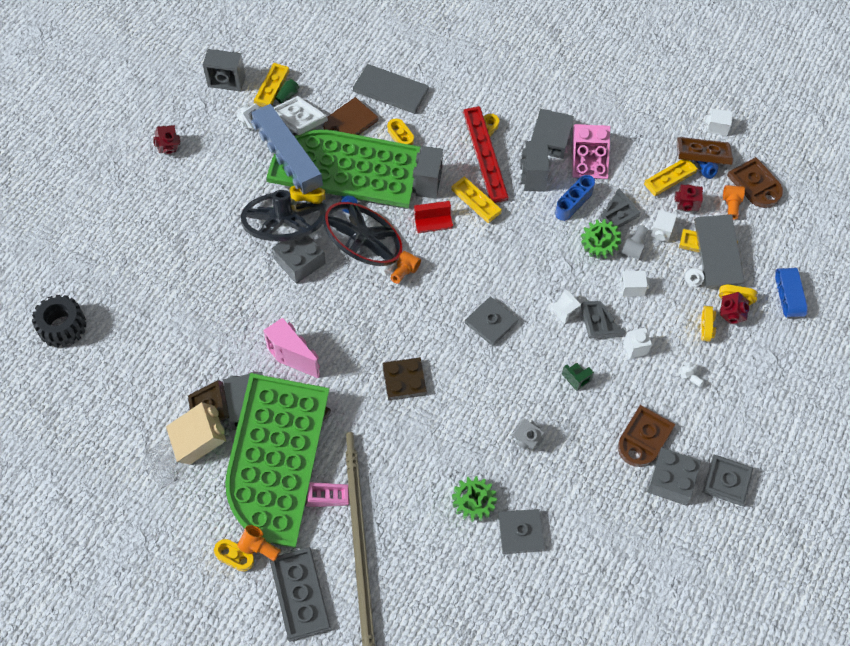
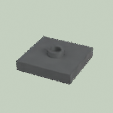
[465,296,519,346]
[702,454,753,506]
[498,509,545,554]

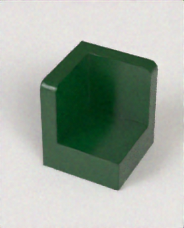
[562,363,594,391]

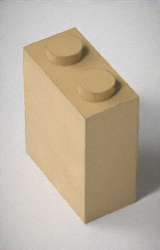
[166,402,226,465]

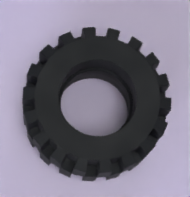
[32,295,87,348]

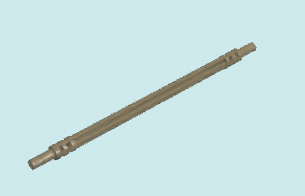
[345,432,375,646]

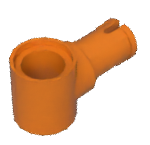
[723,185,745,220]
[390,251,421,284]
[237,525,281,561]

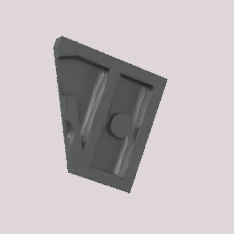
[600,188,641,233]
[581,301,626,339]

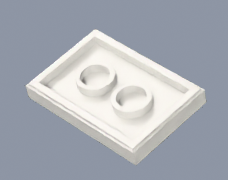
[274,96,328,135]

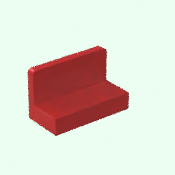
[414,201,453,233]

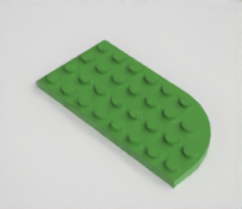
[266,130,420,208]
[225,373,330,548]

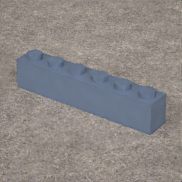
[251,104,323,194]

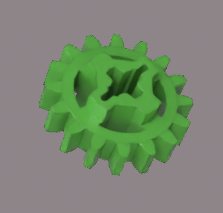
[581,219,621,259]
[452,476,497,522]

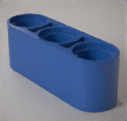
[555,175,595,221]
[775,267,807,318]

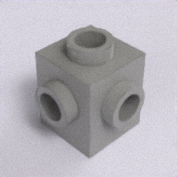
[510,418,544,450]

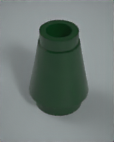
[275,79,300,104]

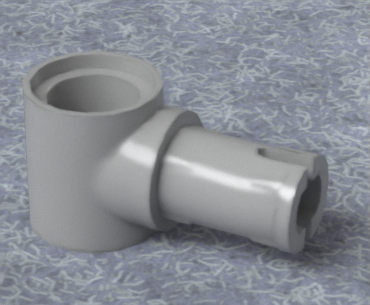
[622,225,648,260]

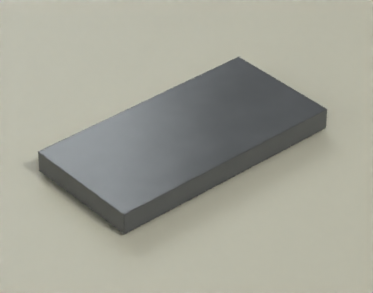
[353,64,429,114]
[694,214,745,288]
[269,547,331,642]

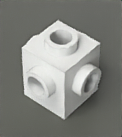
[235,103,260,129]

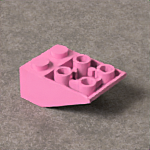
[572,124,610,179]
[263,318,320,378]

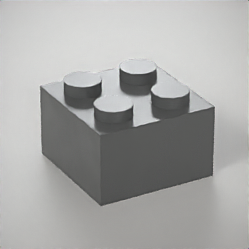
[203,49,246,92]
[520,141,549,192]
[413,146,443,199]
[272,230,326,284]
[646,447,701,506]

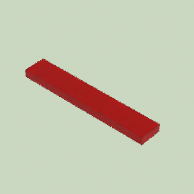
[463,106,509,203]

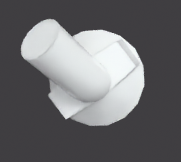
[379,262,403,284]
[685,264,704,287]
[678,362,704,387]

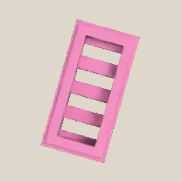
[305,482,349,507]

